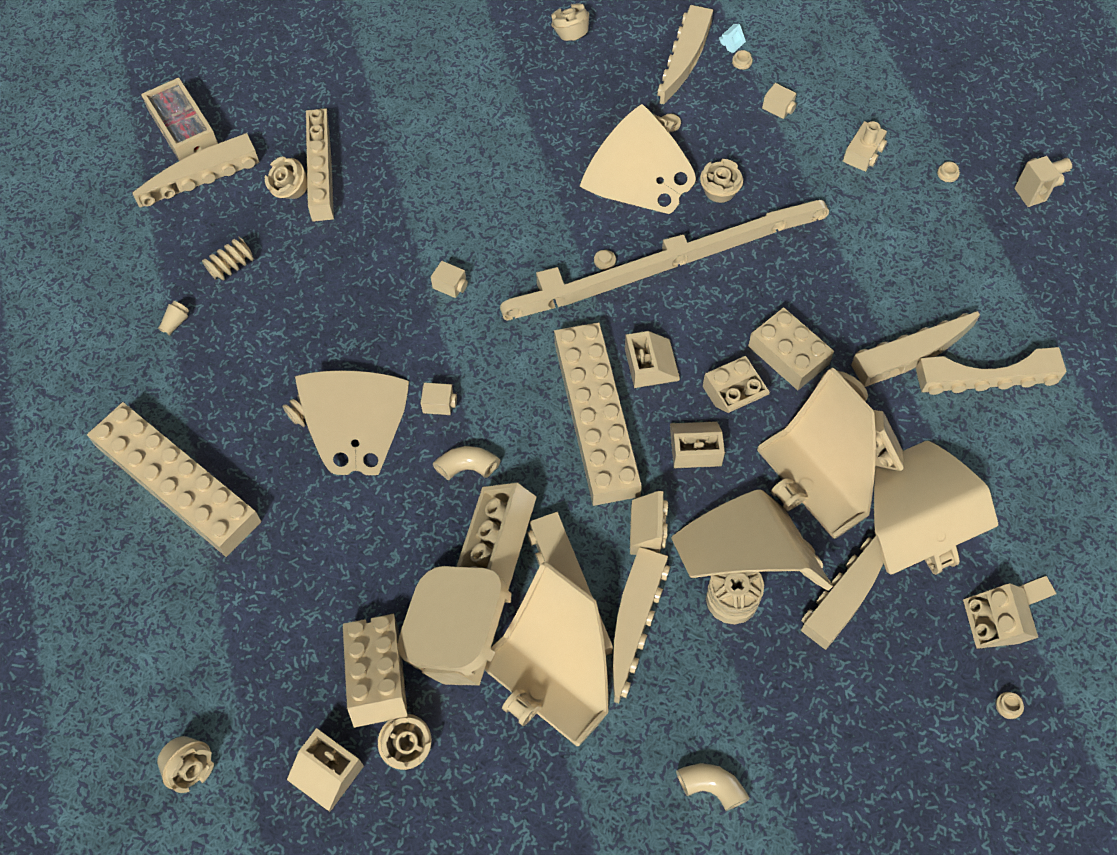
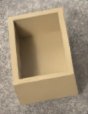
[748,307,834,390]

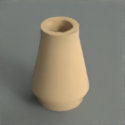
[158,301,189,335]

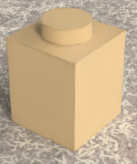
[762,83,797,119]
[431,261,468,298]
[421,383,457,415]

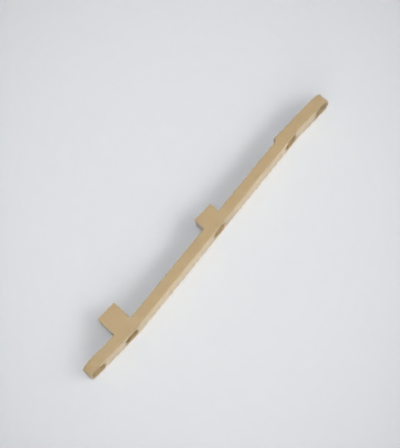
[500,200,829,320]

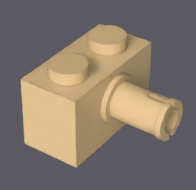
[843,121,887,172]

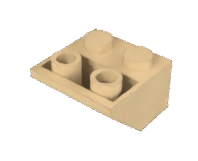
[625,331,680,388]
[703,356,770,413]
[873,410,904,471]
[670,422,725,468]
[630,491,668,555]
[963,583,1038,649]
[287,728,364,812]

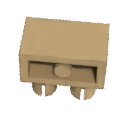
[1015,156,1072,207]

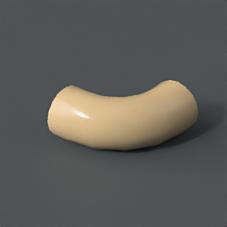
[433,446,500,480]
[676,763,750,811]

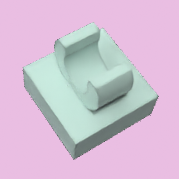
[719,24,746,53]

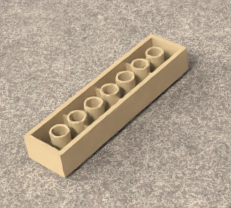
[554,322,642,506]
[87,402,261,557]
[422,483,536,685]

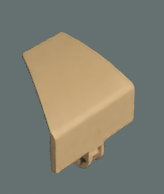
[757,368,876,539]
[874,441,998,575]
[671,490,833,590]
[484,562,608,746]

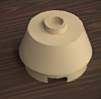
[551,4,589,41]
[265,157,307,199]
[700,159,743,203]
[378,714,432,770]
[157,736,214,793]

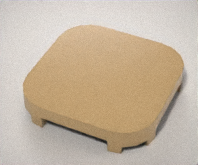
[398,566,512,676]

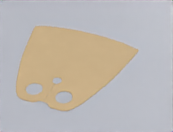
[580,104,696,214]
[295,371,409,475]

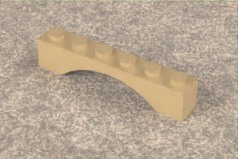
[916,347,1066,395]

